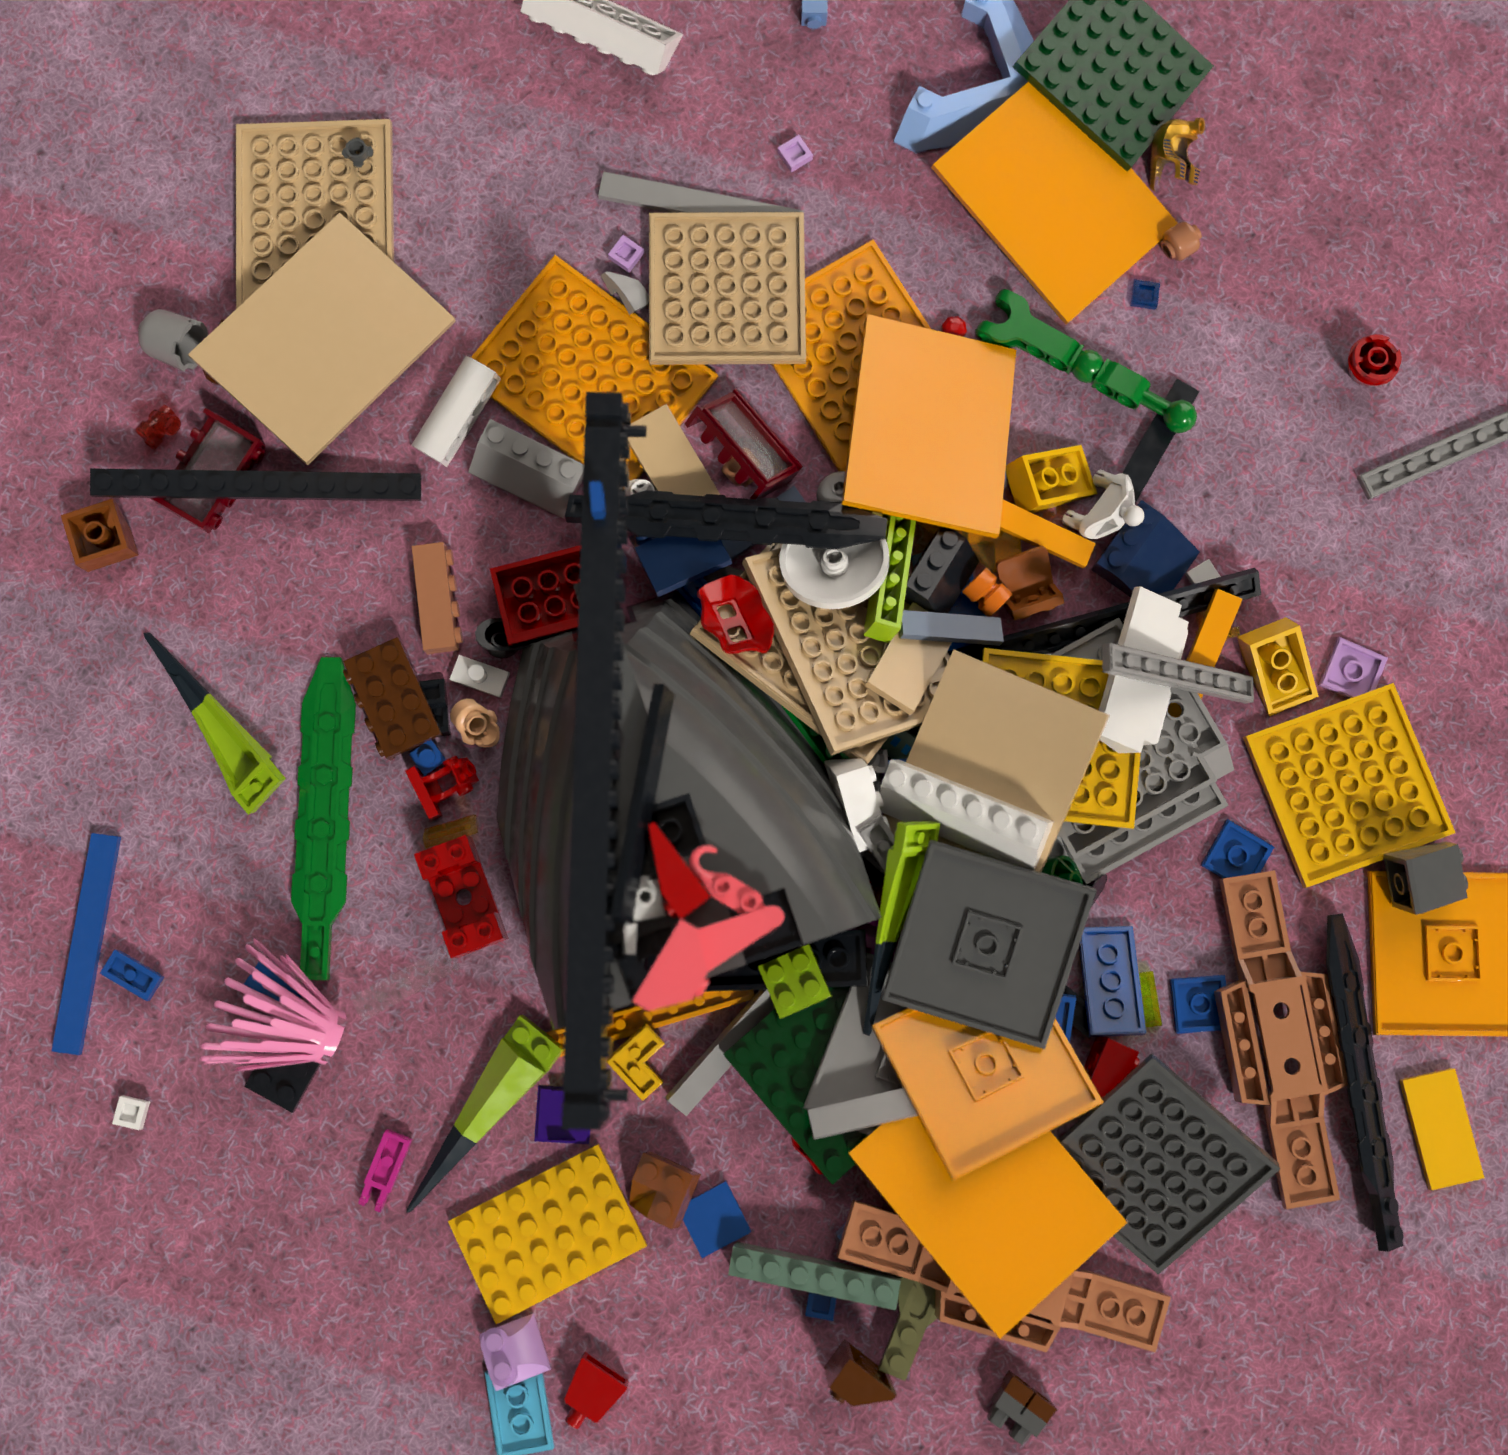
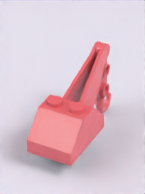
[632,845,784,1011]

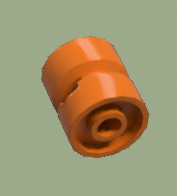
[962,567,1013,617]

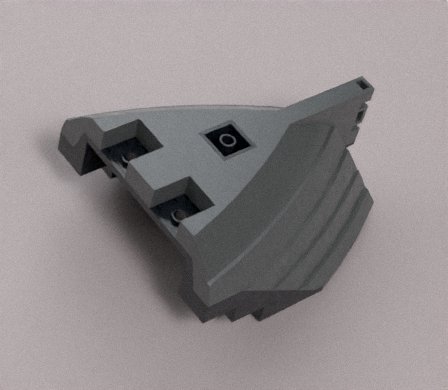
[496,583,882,1030]

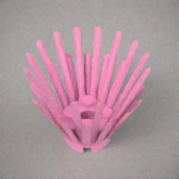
[199,938,346,1071]

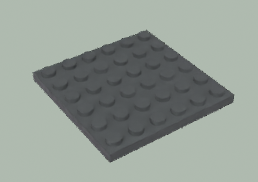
[1058,1053,1280,1275]

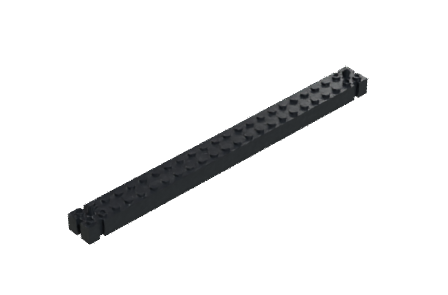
[561,392,647,1130]

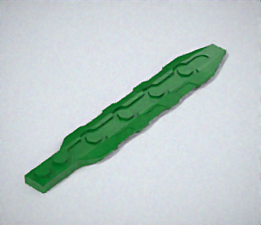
[291,657,356,980]

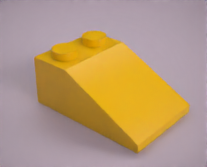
[1005,445,1098,513]
[1237,617,1319,716]

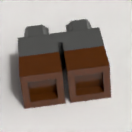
[987,1370,1057,1445]

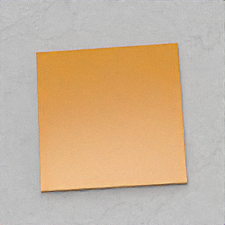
[1367,871,1508,1037]
[871,1008,1103,1181]

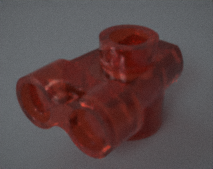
[134,405,181,450]

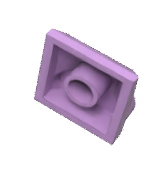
[479,1313,551,1391]

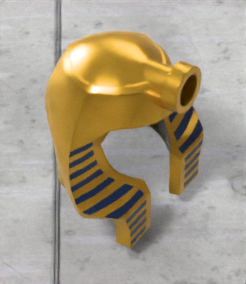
[1150,118,1205,191]

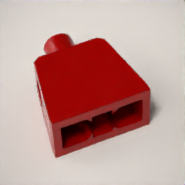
[564,1352,629,1429]

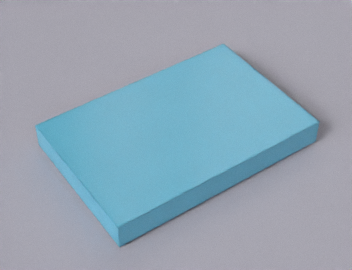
[485,1370,555,1455]

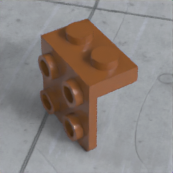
[996,546,1065,620]

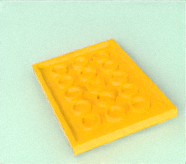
[448,1143,648,1324]

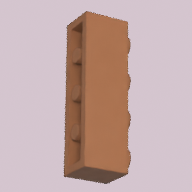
[412,542,463,654]

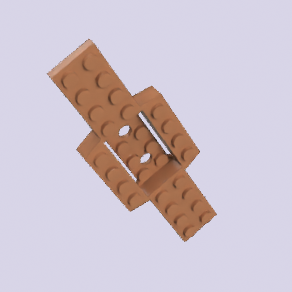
[1214,870,1348,1209]
[836,1200,1171,1353]

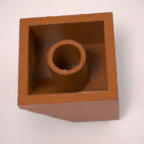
[61,498,139,572]
[629,1152,701,1229]

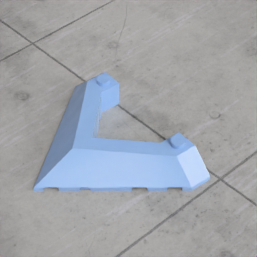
[894,0,1034,153]

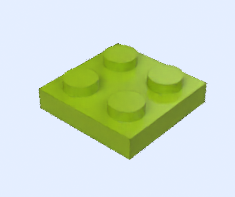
[758,944,832,1019]

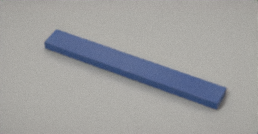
[51,833,121,1055]

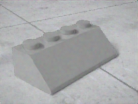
[468,419,583,519]

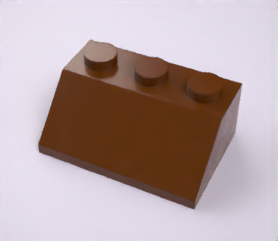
[824,1339,897,1406]

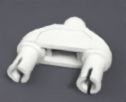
[1062,470,1144,539]

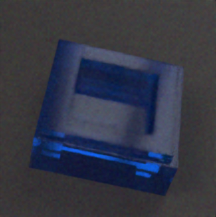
[1130,279,1160,310]

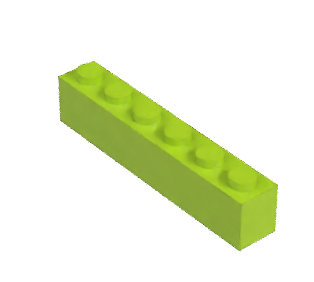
[863,514,916,643]

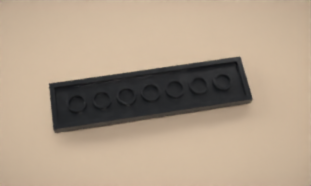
[647,930,868,992]

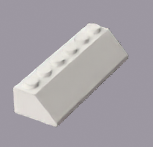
[521,0,683,75]
[880,760,1054,870]

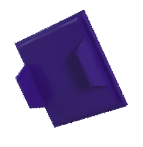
[534,1085,590,1144]

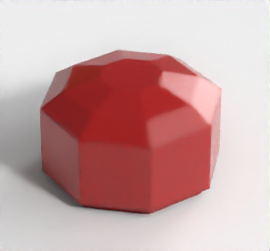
[941,316,967,337]

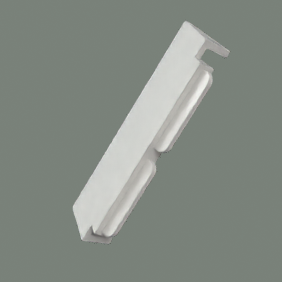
[1099,586,1189,753]

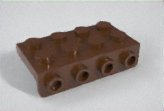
[343,637,443,761]

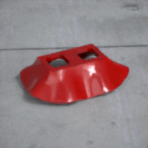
[697,575,774,654]

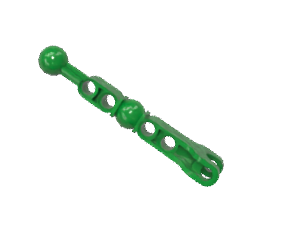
[975,289,1197,434]

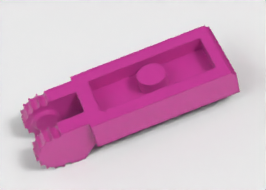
[358,1129,413,1213]

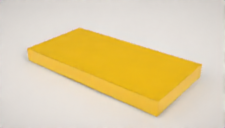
[1399,1068,1484,1190]

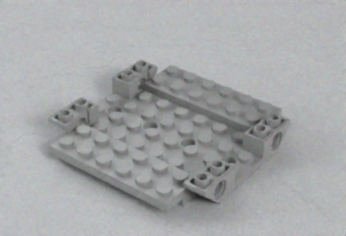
[1048,618,1234,885]

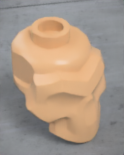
[450,698,500,748]

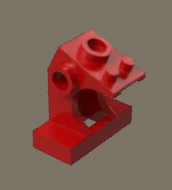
[405,756,479,821]

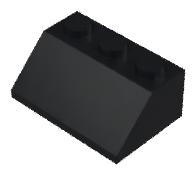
[905,527,979,613]

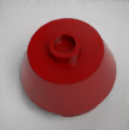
[1348,334,1402,386]

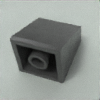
[1383,841,1468,915]

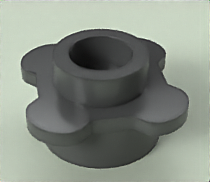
[342,137,374,168]

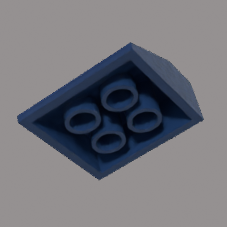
[1091,500,1200,597]
[629,534,733,597]

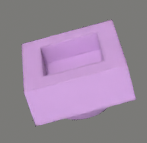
[777,135,813,173]
[608,235,644,273]

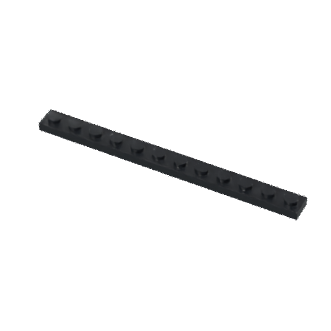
[90,468,421,501]
[948,568,1261,661]

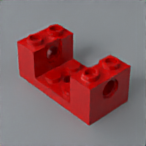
[414,835,509,958]

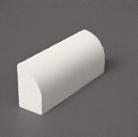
[411,356,501,467]

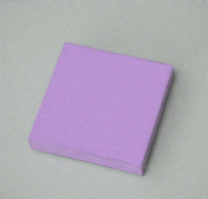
[1318,637,1388,699]

